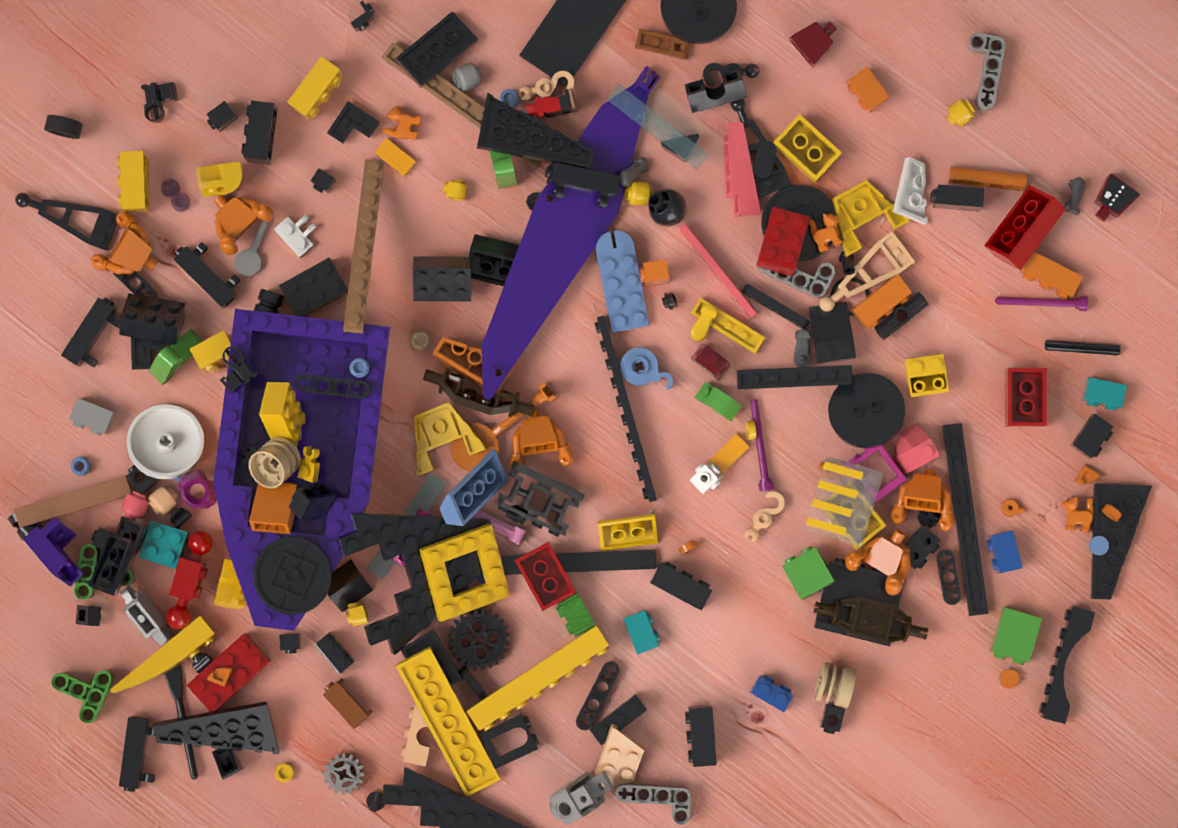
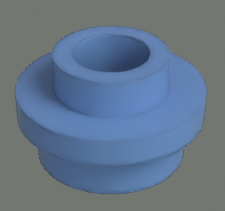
[71,457,91,476]

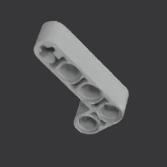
[968,33,1005,112]
[757,263,835,299]
[615,784,691,825]

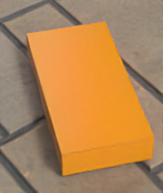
[374,138,416,177]
[709,434,749,474]

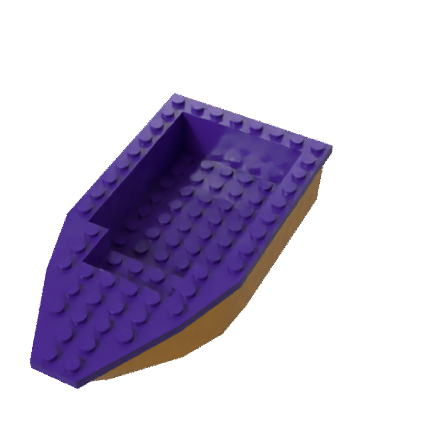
[213,309,390,631]

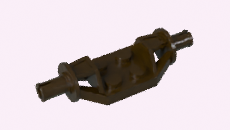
[423,368,536,418]
[813,596,928,643]

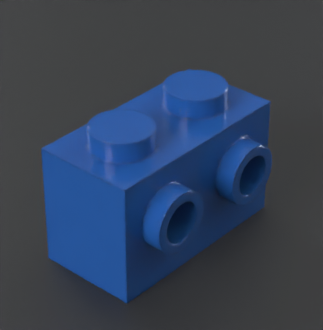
[987,531,1022,574]
[750,675,793,712]

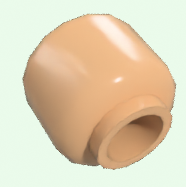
[148,487,177,515]

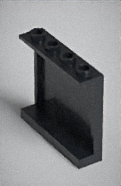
[814,558,906,647]

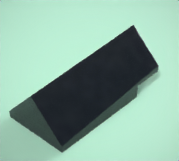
[88,516,149,597]

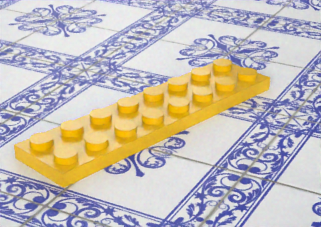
[395,647,501,797]

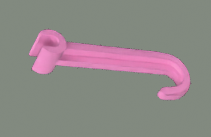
[472,510,526,545]

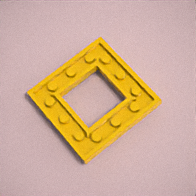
[419,524,510,622]

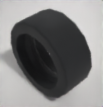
[44,115,83,139]

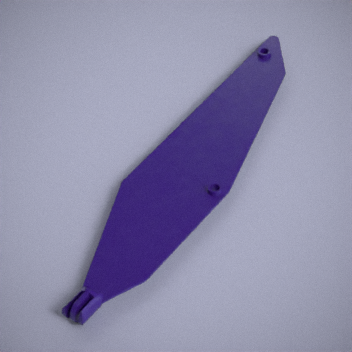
[481,66,661,400]

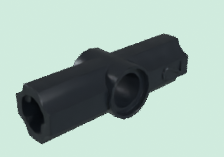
[874,292,929,340]

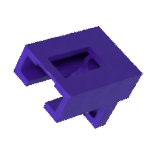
[23,518,84,587]

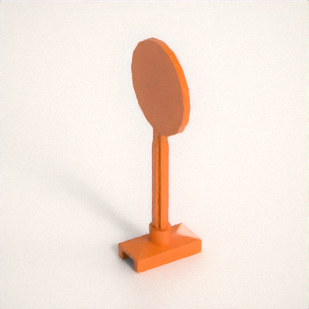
[450,381,560,472]

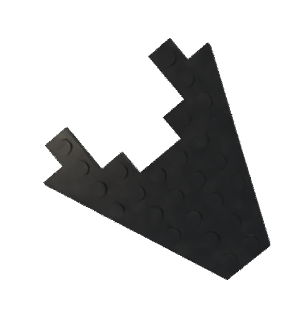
[337,513,498,655]
[382,767,528,828]

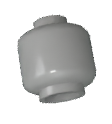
[452,63,482,91]

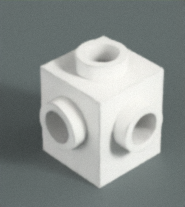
[690,462,723,494]

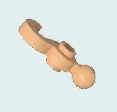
[519,71,575,101]
[744,492,785,543]

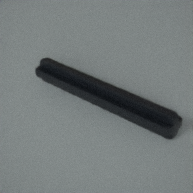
[1044,340,1121,356]

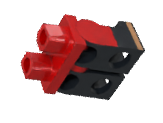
[525,88,577,121]

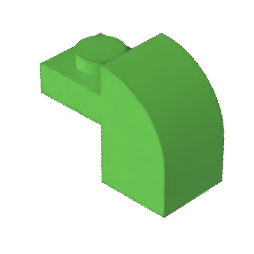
[694,382,742,422]

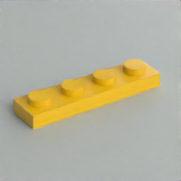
[690,297,765,354]

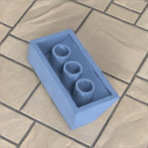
[439,449,508,526]

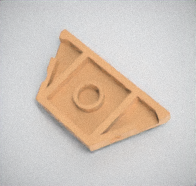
[593,724,644,788]

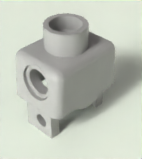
[549,771,614,825]

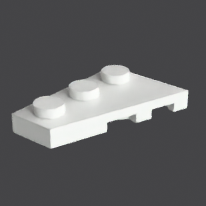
[893,157,928,224]

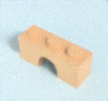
[401,704,431,766]

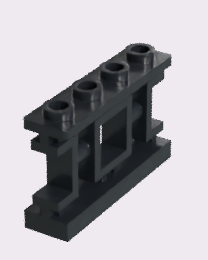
[494,461,585,537]

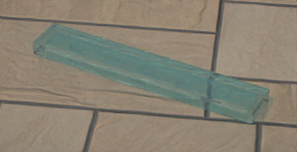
[607,84,709,170]
[367,473,446,580]

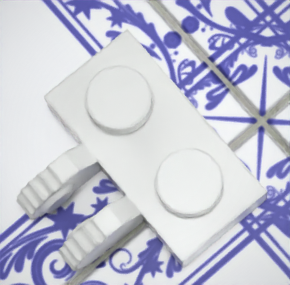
[274,215,318,258]

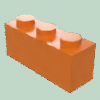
[1019,252,1083,299]
[639,259,669,287]
[850,274,912,328]

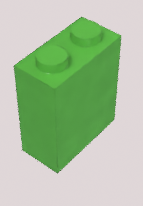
[990,607,1042,665]

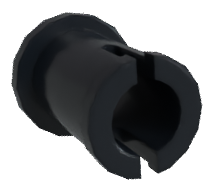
[839,251,855,275]

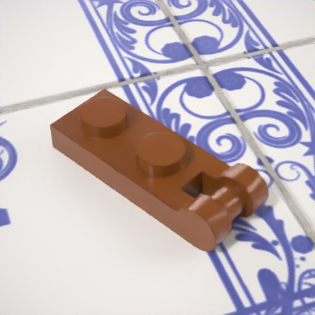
[635,29,691,60]

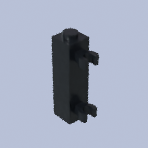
[545,162,620,208]
[173,242,241,309]
[61,297,120,367]
[119,716,155,792]

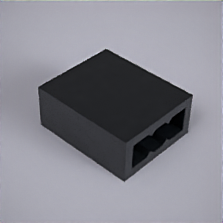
[930,184,985,212]

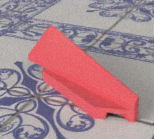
[723,122,761,217]

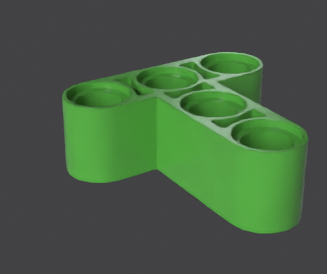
[490,151,517,189]
[149,329,203,385]
[74,544,135,600]
[51,670,114,724]

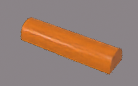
[948,166,1027,191]

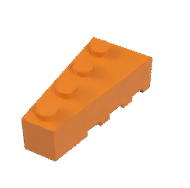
[432,337,518,397]

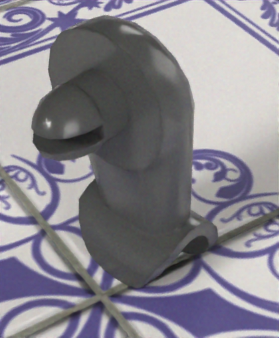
[618,157,649,186]
[1064,177,1085,215]
[794,329,811,367]

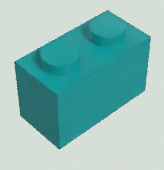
[1082,377,1127,411]
[623,610,661,655]

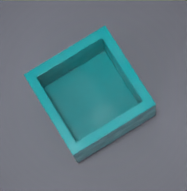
[139,521,190,569]

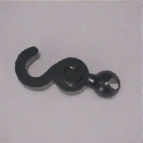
[703,63,760,86]

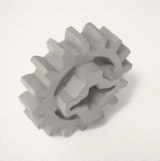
[323,753,365,795]

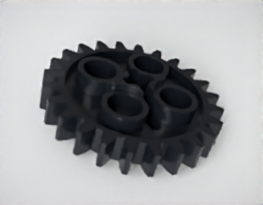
[448,608,510,670]

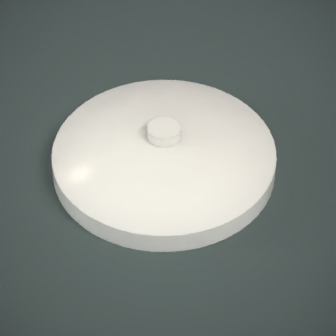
[127,404,204,479]

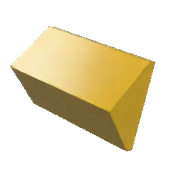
[597,514,658,551]

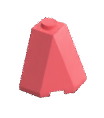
[893,424,940,475]

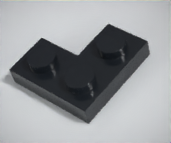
[327,101,380,144]
[131,337,170,370]

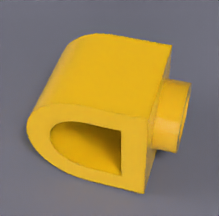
[443,179,467,201]
[346,602,369,627]

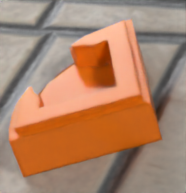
[1074,465,1101,484]
[207,667,233,687]

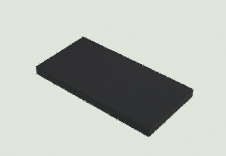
[519,0,626,88]

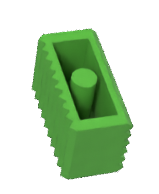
[556,592,596,637]

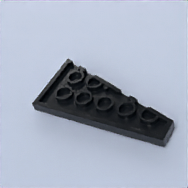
[477,93,594,169]
[1090,484,1152,600]
[153,701,279,754]

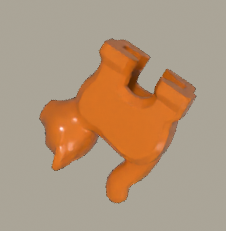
[382,106,421,141]
[808,213,843,253]
[1062,496,1094,532]

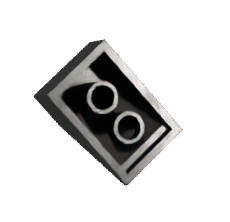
[809,302,856,364]

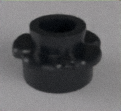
[662,292,678,310]

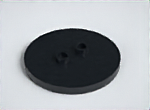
[660,0,737,44]
[761,185,838,262]
[828,373,906,448]
[253,536,332,615]

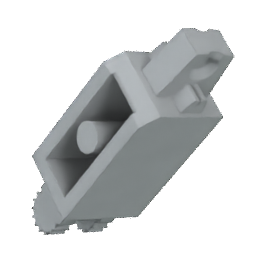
[120,585,172,645]

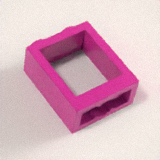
[847,446,907,503]

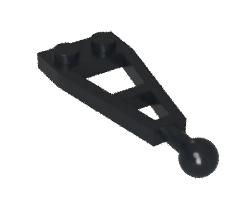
[730,99,791,198]
[15,192,118,251]

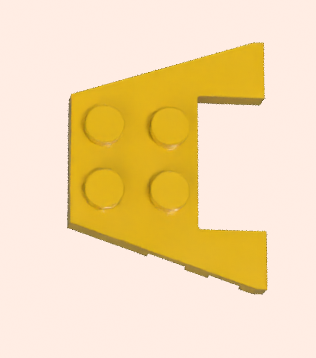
[833,180,910,257]
[414,402,487,476]

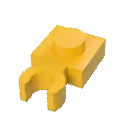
[298,446,320,483]

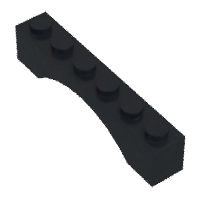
[1039,606,1095,724]

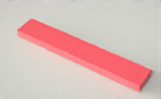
[679,224,757,319]

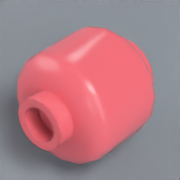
[121,491,149,521]

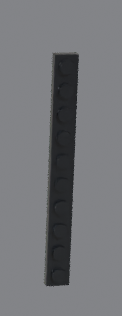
[594,315,657,503]
[942,423,988,616]

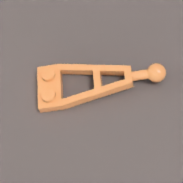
[819,232,915,312]

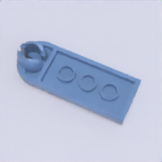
[595,231,649,333]

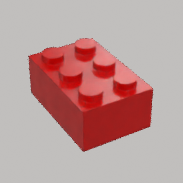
[756,207,810,276]
[1005,368,1047,427]
[515,542,576,611]

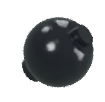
[648,188,687,227]

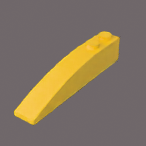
[110,616,217,694]

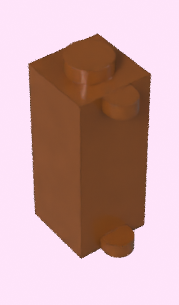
[323,678,373,729]

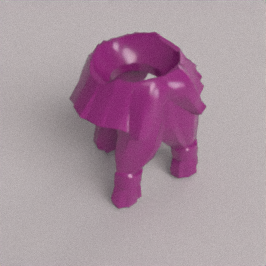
[177,470,217,509]

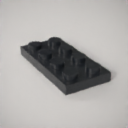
[395,11,478,88]

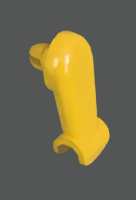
[690,305,717,342]

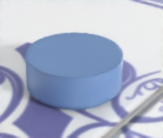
[500,89,519,108]
[1089,536,1109,555]

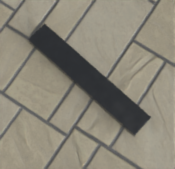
[737,365,853,390]

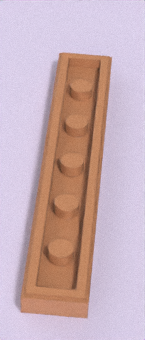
[14,476,131,528]

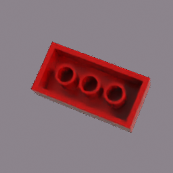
[984,185,1066,270]
[186,633,271,712]

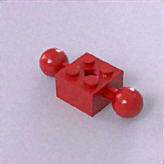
[166,531,213,629]

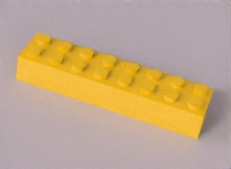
[467,625,609,731]

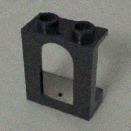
[479,713,540,769]

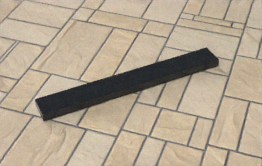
[502,550,656,575]

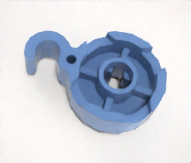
[620,348,673,390]

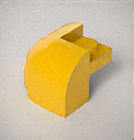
[196,162,242,197]
[214,559,246,609]

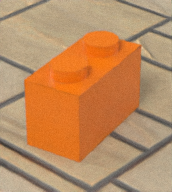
[847,67,889,113]

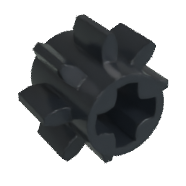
[917,510,941,528]

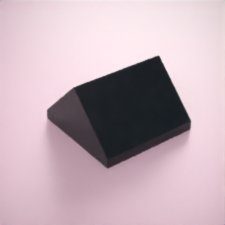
[328,559,373,612]

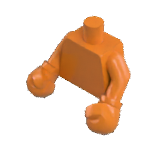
[214,195,274,255]
[91,212,157,275]
[509,410,573,473]
[890,469,955,531]
[845,529,911,595]

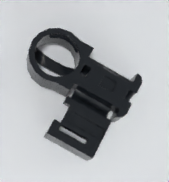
[141,82,178,123]
[220,346,258,393]

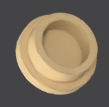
[411,331,430,350]

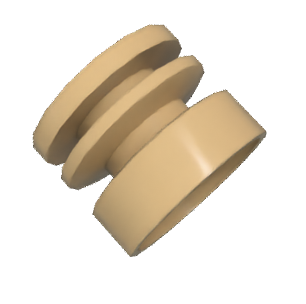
[249,437,301,488]
[815,662,857,708]

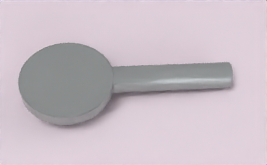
[234,220,270,276]

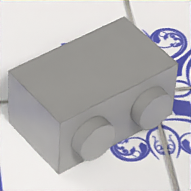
[69,398,116,436]

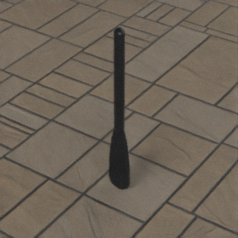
[163,645,198,780]

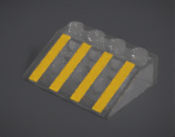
[804,456,884,547]

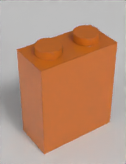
[249,482,298,534]

